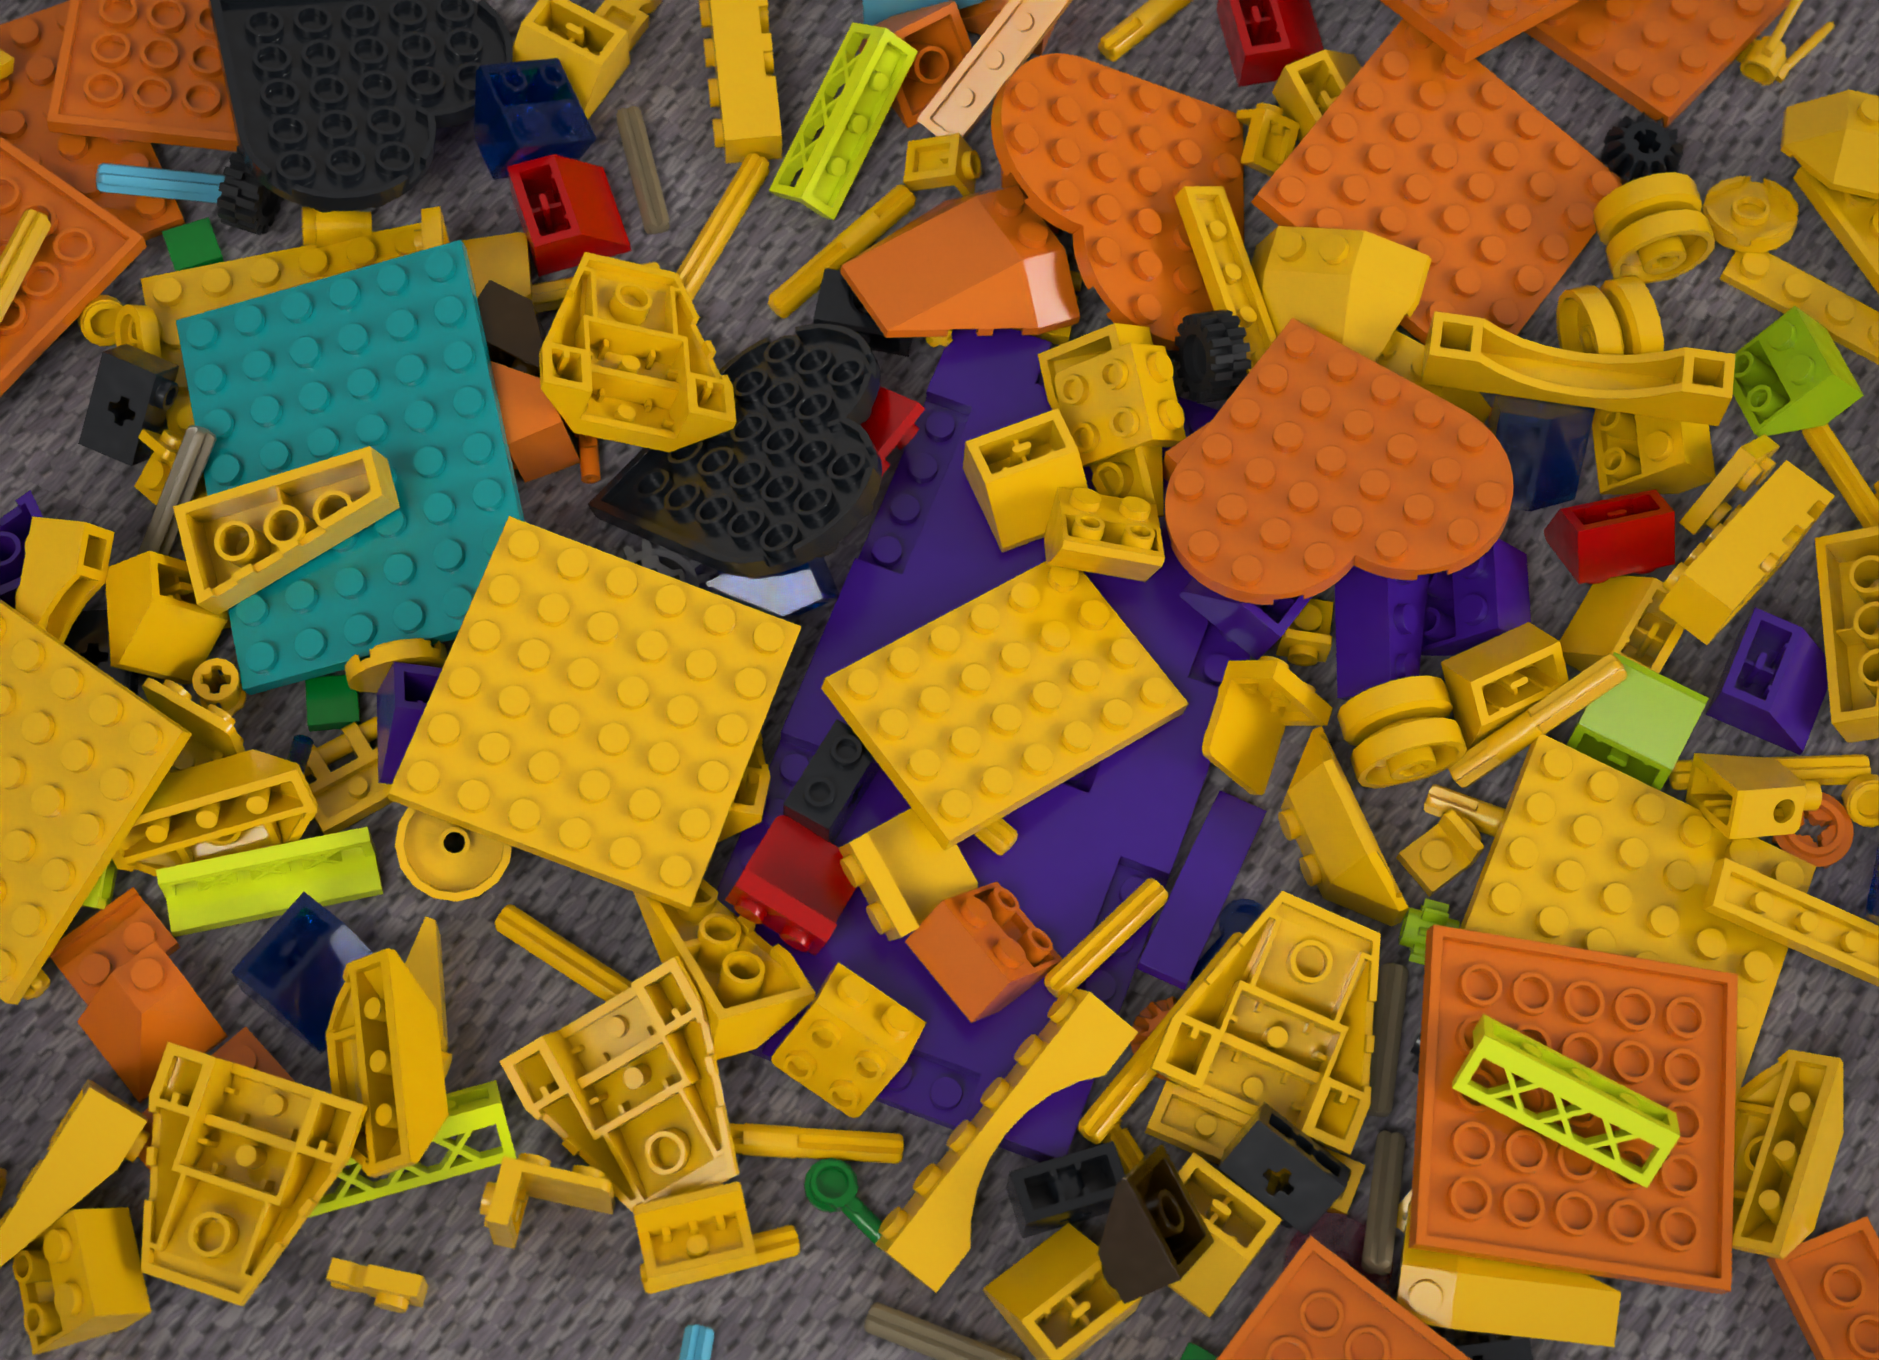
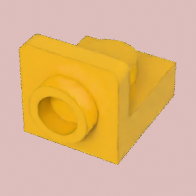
[1236,103,1300,177]
[903,133,982,196]
[134,428,183,505]
[1276,599,1334,666]
[1396,809,1484,897]

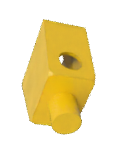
[1685,753,1822,839]

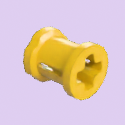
[192,658,246,716]

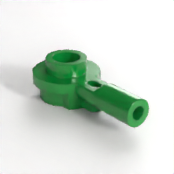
[804,1158,882,1251]

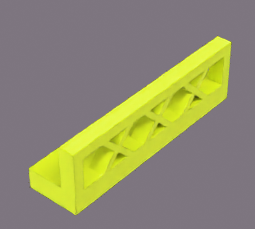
[768,22,918,220]
[156,826,383,937]
[1452,1014,1681,1188]
[308,1080,517,1218]

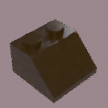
[1097,1144,1215,1304]

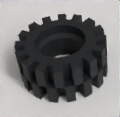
[217,146,285,235]
[1174,310,1251,403]

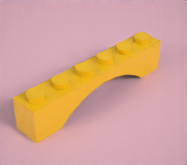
[1421,311,1736,426]
[15,516,115,643]
[875,988,1138,1293]

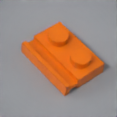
[49,887,181,1006]

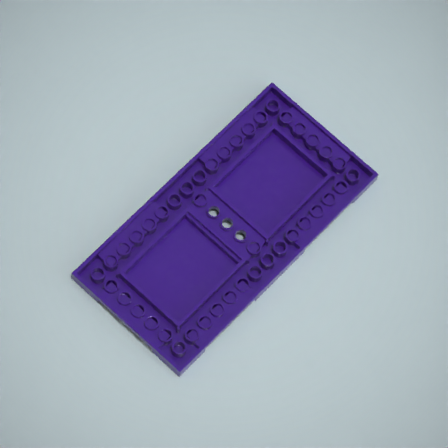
[717,329,1251,1163]

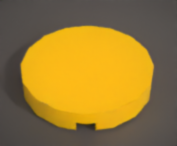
[1701,176,1799,253]
[344,638,448,693]

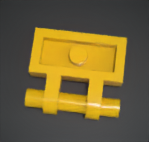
[292,716,394,835]

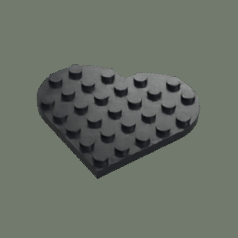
[209,0,513,212]
[588,324,882,579]

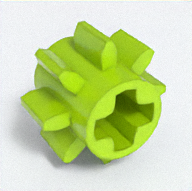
[1398,898,1460,965]

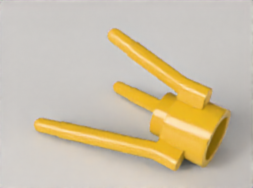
[1736,0,1834,86]

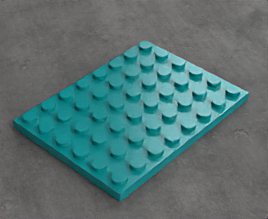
[176,240,525,695]

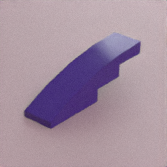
[1136,790,1267,990]

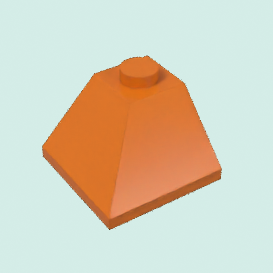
[858,0,973,128]
[77,940,228,1103]

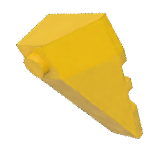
[1037,323,1164,517]
[633,879,816,1060]
[0,1079,150,1267]
[1395,1203,1621,1347]

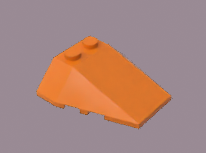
[840,186,1080,338]

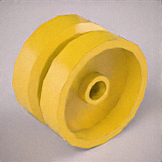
[1593,172,1715,284]
[1556,275,1664,355]
[1337,675,1467,789]
[395,807,512,902]

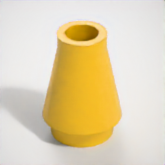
[301,206,372,248]

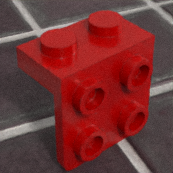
[725,815,856,956]

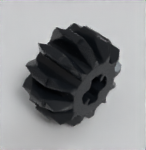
[1600,112,1684,185]

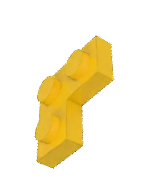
[1679,434,1780,535]

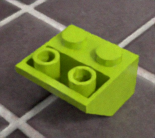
[1733,306,1864,437]
[1566,652,1709,790]

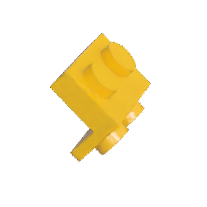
[632,1182,759,1291]

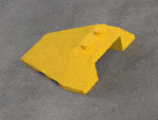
[1251,226,1432,362]
[539,252,736,452]
[1150,891,1381,1155]
[499,956,739,1213]
[141,1042,368,1306]

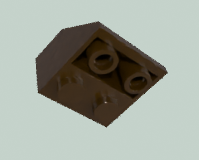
[477,280,546,378]

